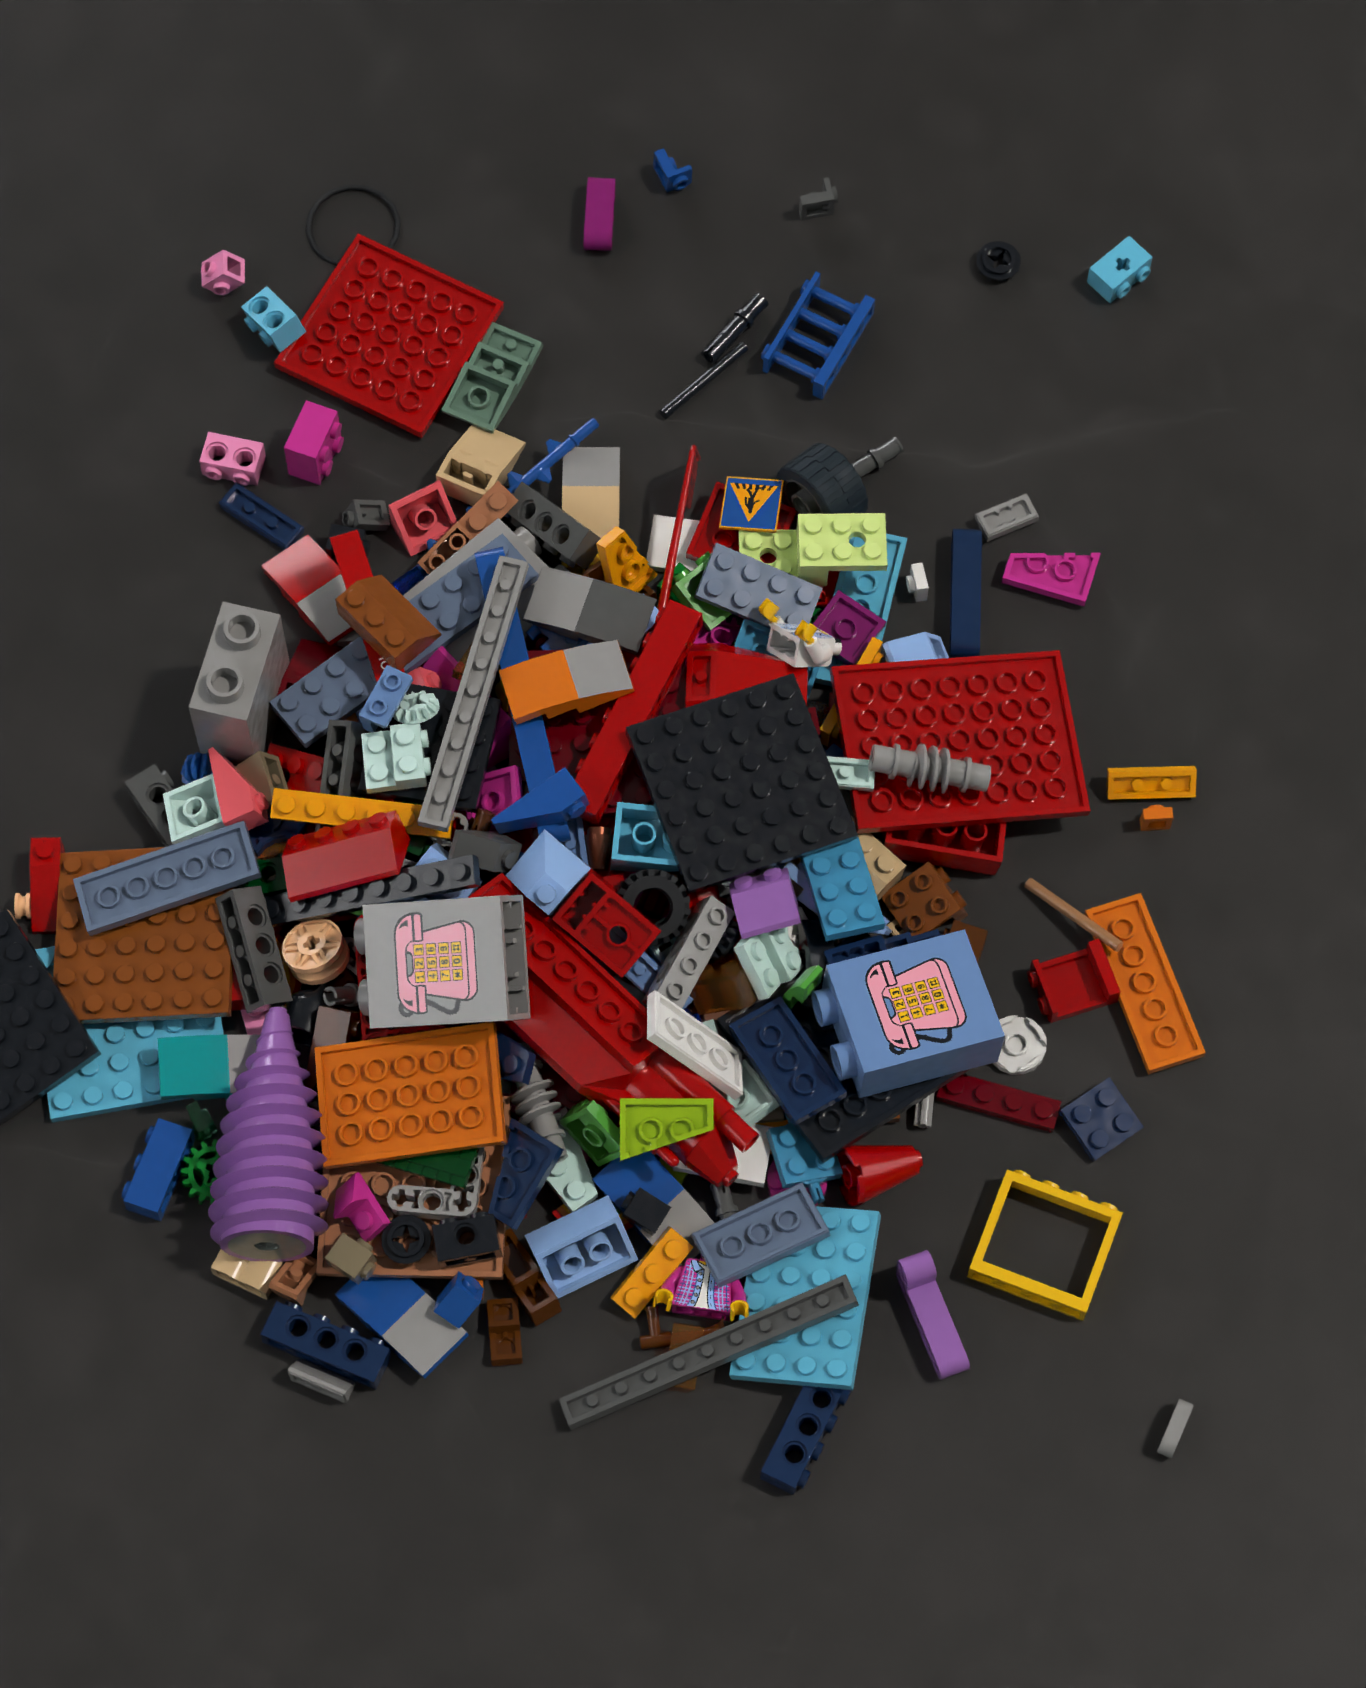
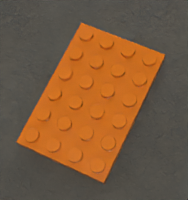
[314,1021,507,1169]

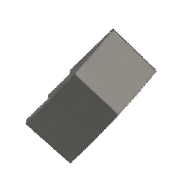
[522,566,657,655]

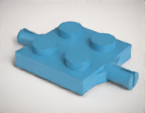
[766,1114,843,1204]

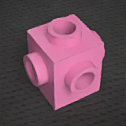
[201,250,245,296]

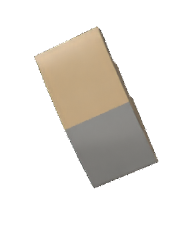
[562,447,620,538]

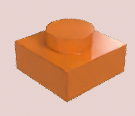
[1139,805,1174,831]

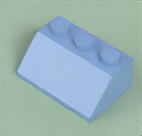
[524,1195,639,1298]

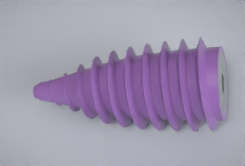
[208,1007,329,1262]

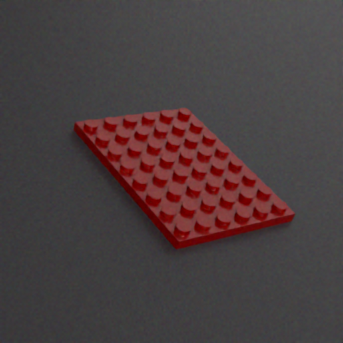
[830,650,1091,834]

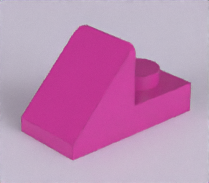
[333,1172,391,1241]

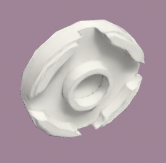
[993,1015,1047,1075]

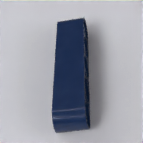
[949,529,982,658]

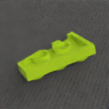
[620,1098,714,1161]

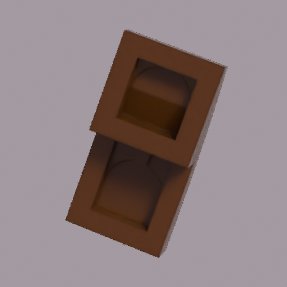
[487,1297,523,1366]

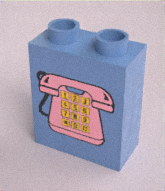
[811,929,1005,1098]

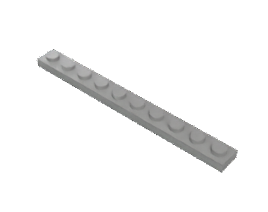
[418,555,529,833]

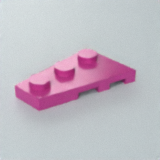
[1002,553,1101,607]

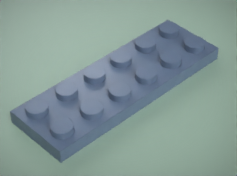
[73,820,262,936]

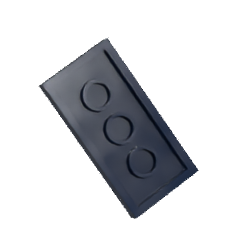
[729,996,847,1126]

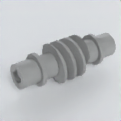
[868,743,991,794]
[511,1042,568,1163]

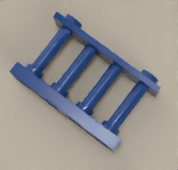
[761,271,875,399]

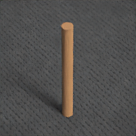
[1024,878,1123,952]

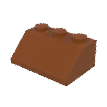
[335,574,441,670]

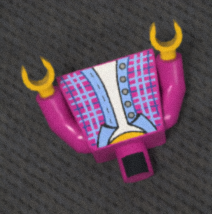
[652,1256,749,1321]

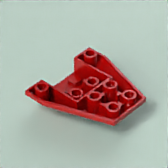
[685,643,808,707]

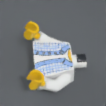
[758,598,842,667]

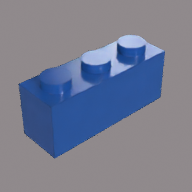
[122,1118,196,1222]

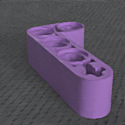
[896,1250,970,1380]

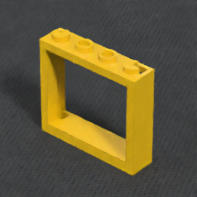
[967,1169,1123,1321]

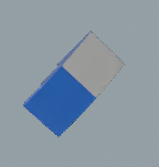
[592,1151,714,1266]
[334,1277,469,1379]

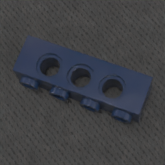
[260,1301,392,1390]
[760,1386,852,1495]

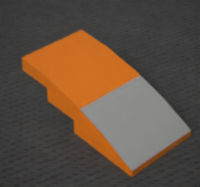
[499,640,635,725]

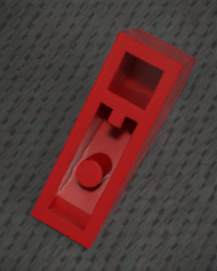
[30,837,65,934]

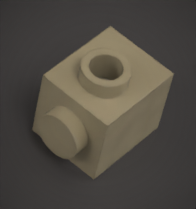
[325,1233,377,1285]

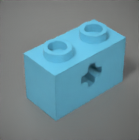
[1087,236,1153,303]

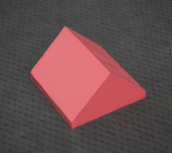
[388,480,457,556]

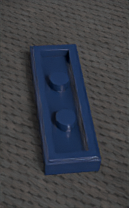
[219,483,305,550]

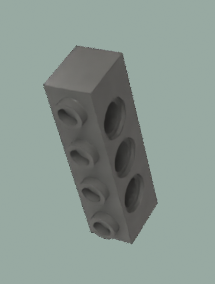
[507,482,601,570]
[315,720,370,832]
[125,764,174,847]
[215,886,293,1013]

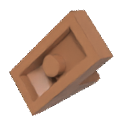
[269,1255,317,1306]

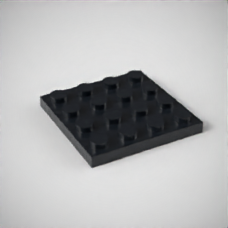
[358,684,502,813]

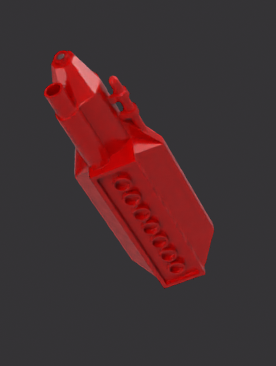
[467,873,760,1187]

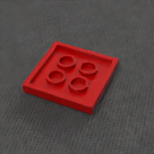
[686,482,797,564]

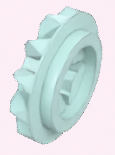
[393,690,440,724]

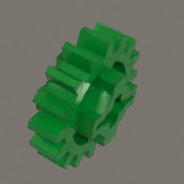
[180,1139,220,1205]

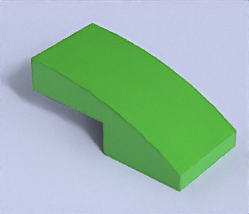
[782,965,823,1009]

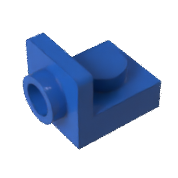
[653,148,693,193]

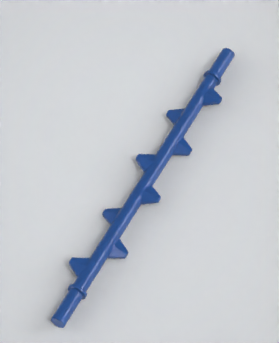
[393,418,599,593]

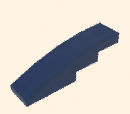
[824,929,941,965]

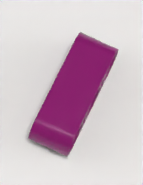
[584,177,616,251]

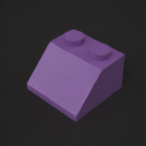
[729,868,801,939]

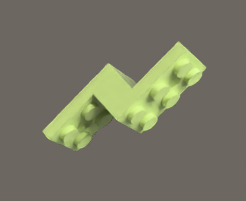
[738,513,888,586]

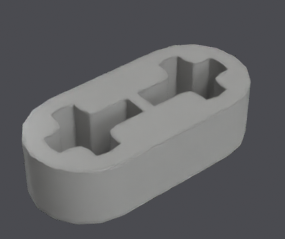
[1157,1398,1194,1458]

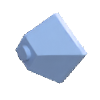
[506,829,591,915]

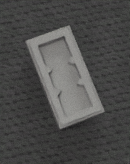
[975,493,1039,542]

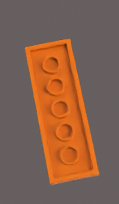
[1084,893,1206,1075]

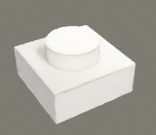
[906,562,929,602]

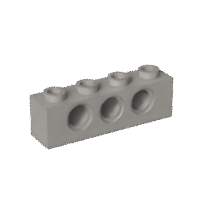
[642,896,735,1008]

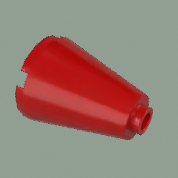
[837,1145,923,1206]

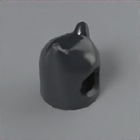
[285,983,328,1048]

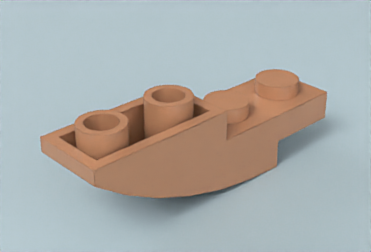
[417,481,518,574]

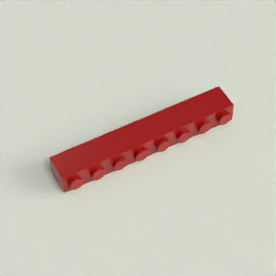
[575,599,703,826]

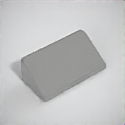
[288,1359,355,1403]

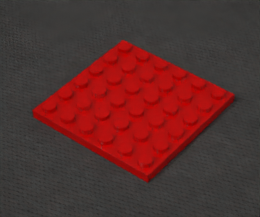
[274,233,504,438]

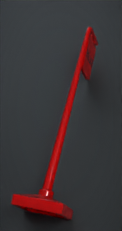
[652,445,701,632]

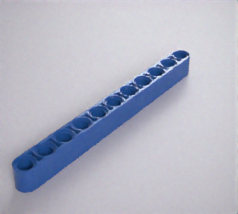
[474,546,571,843]

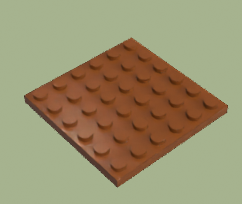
[53,847,237,1024]

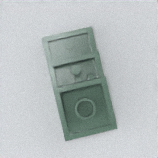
[441,322,543,433]

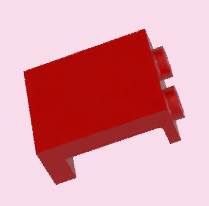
[1027,939,1121,1023]

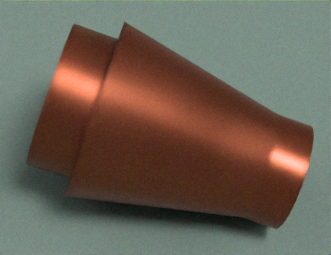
[584,827,614,871]

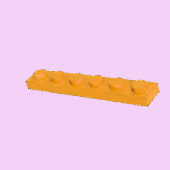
[270,788,454,839]

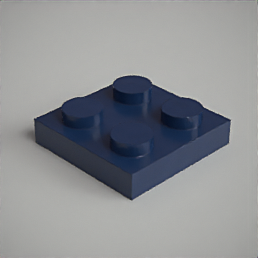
[1058,1077,1144,1162]

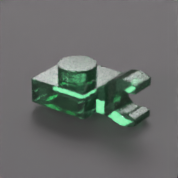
[186,1101,218,1142]

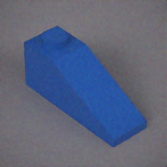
[491,767,590,834]

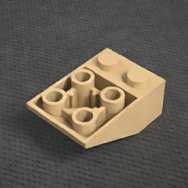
[436,425,526,506]

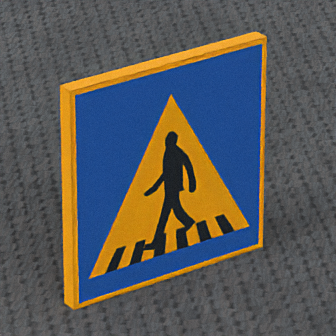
[719,476,784,533]

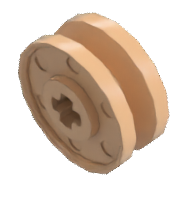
[282,918,350,985]

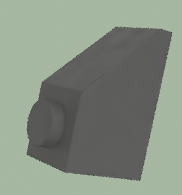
[448,830,522,872]

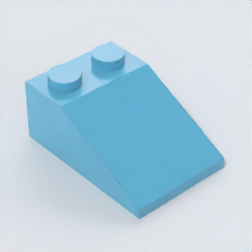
[610,802,679,872]

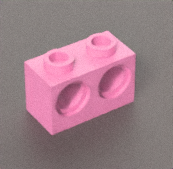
[199,432,266,486]

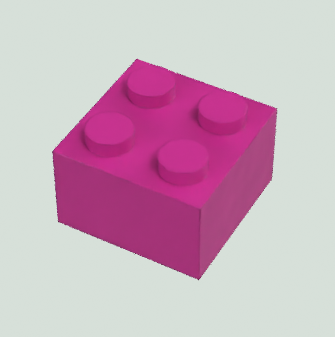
[284,400,344,485]

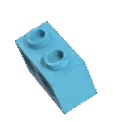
[241,286,306,353]

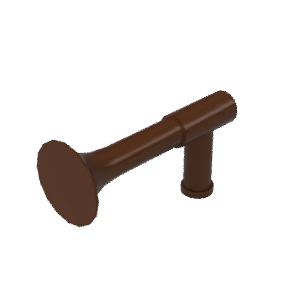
[640,1306,725,1350]

